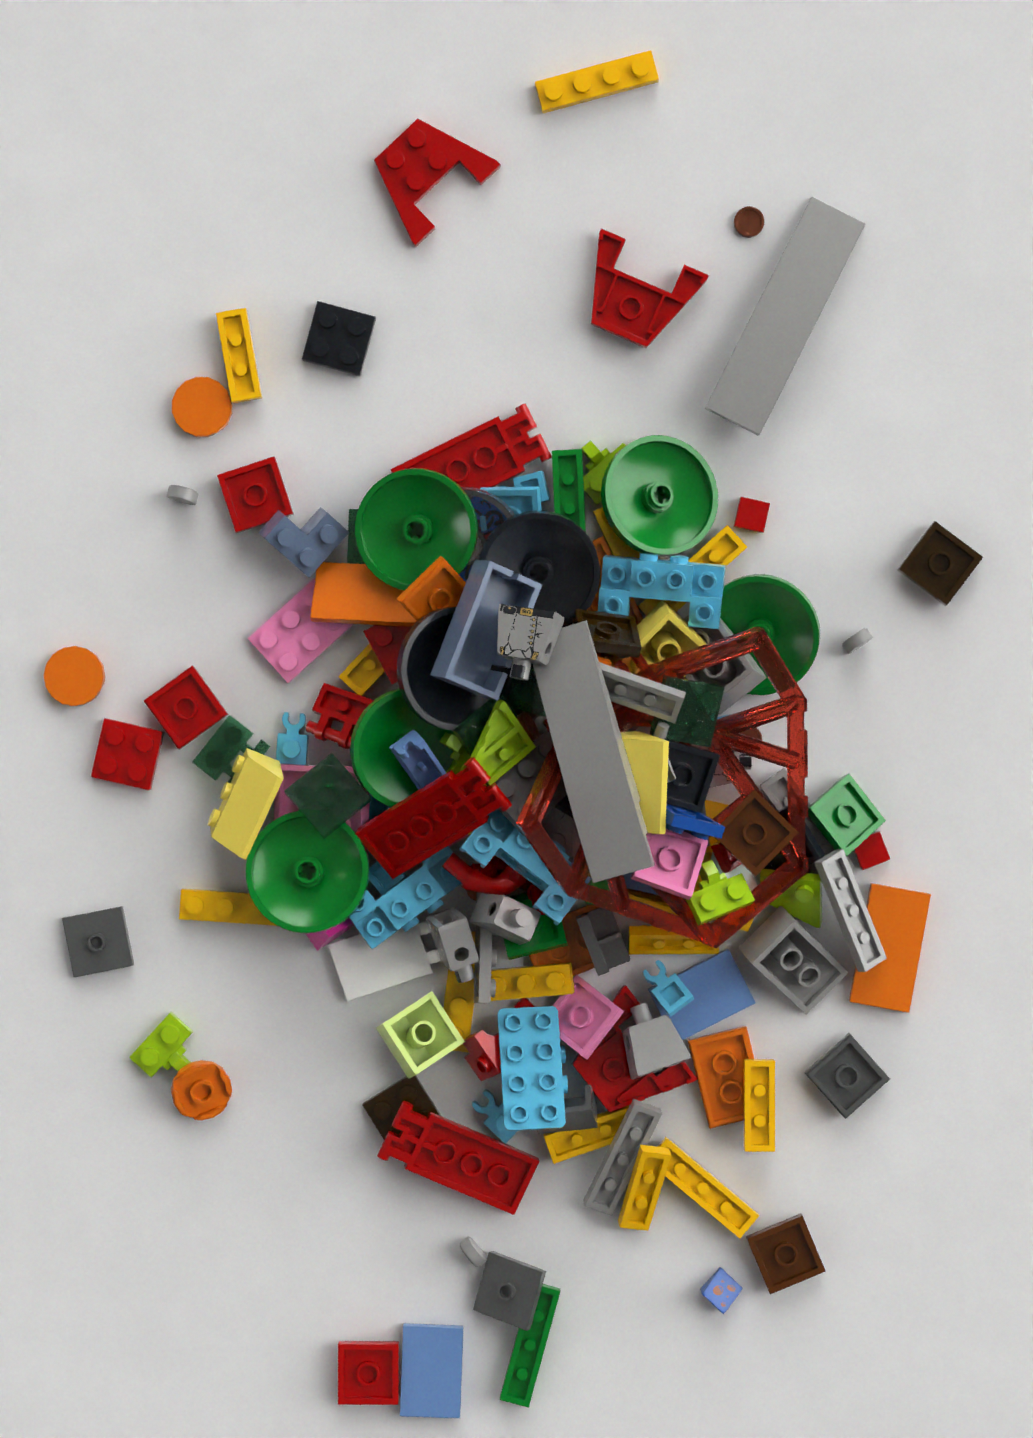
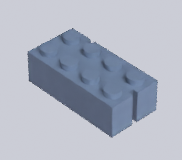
[430,560,542,700]

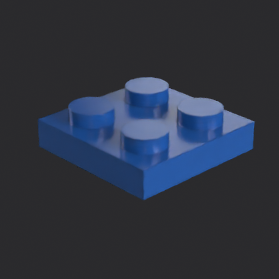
[666,804,725,840]

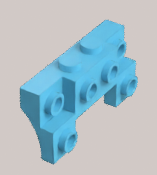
[598,553,726,629]
[459,809,592,926]
[349,846,462,950]

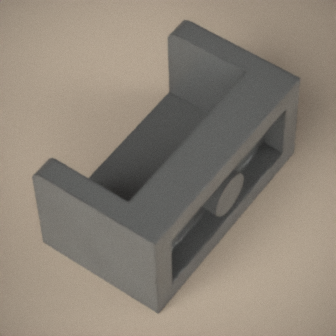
[537,1084,598,1134]

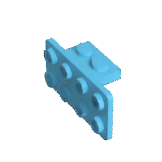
[497,1006,568,1131]

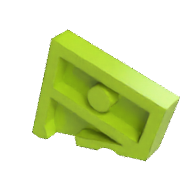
[470,700,536,786]
[760,869,822,928]

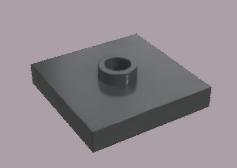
[62,906,134,977]
[804,1033,890,1119]
[473,1251,546,1331]

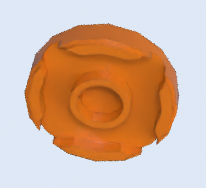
[172,377,232,437]
[44,646,105,706]
[171,1060,232,1121]

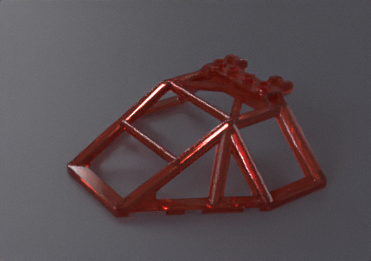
[516,626,809,949]

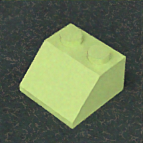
[376,991,465,1079]

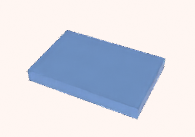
[648,949,756,1040]
[400,1323,463,1418]

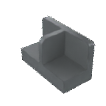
[576,907,630,976]

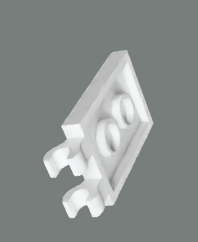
[328,920,441,1002]

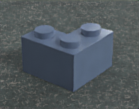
[258,507,349,577]

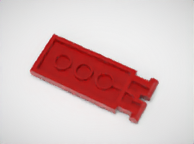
[390,403,552,491]
[355,757,512,879]
[377,1101,540,1215]

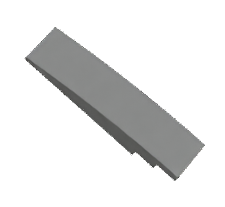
[705,197,865,436]
[533,620,655,883]

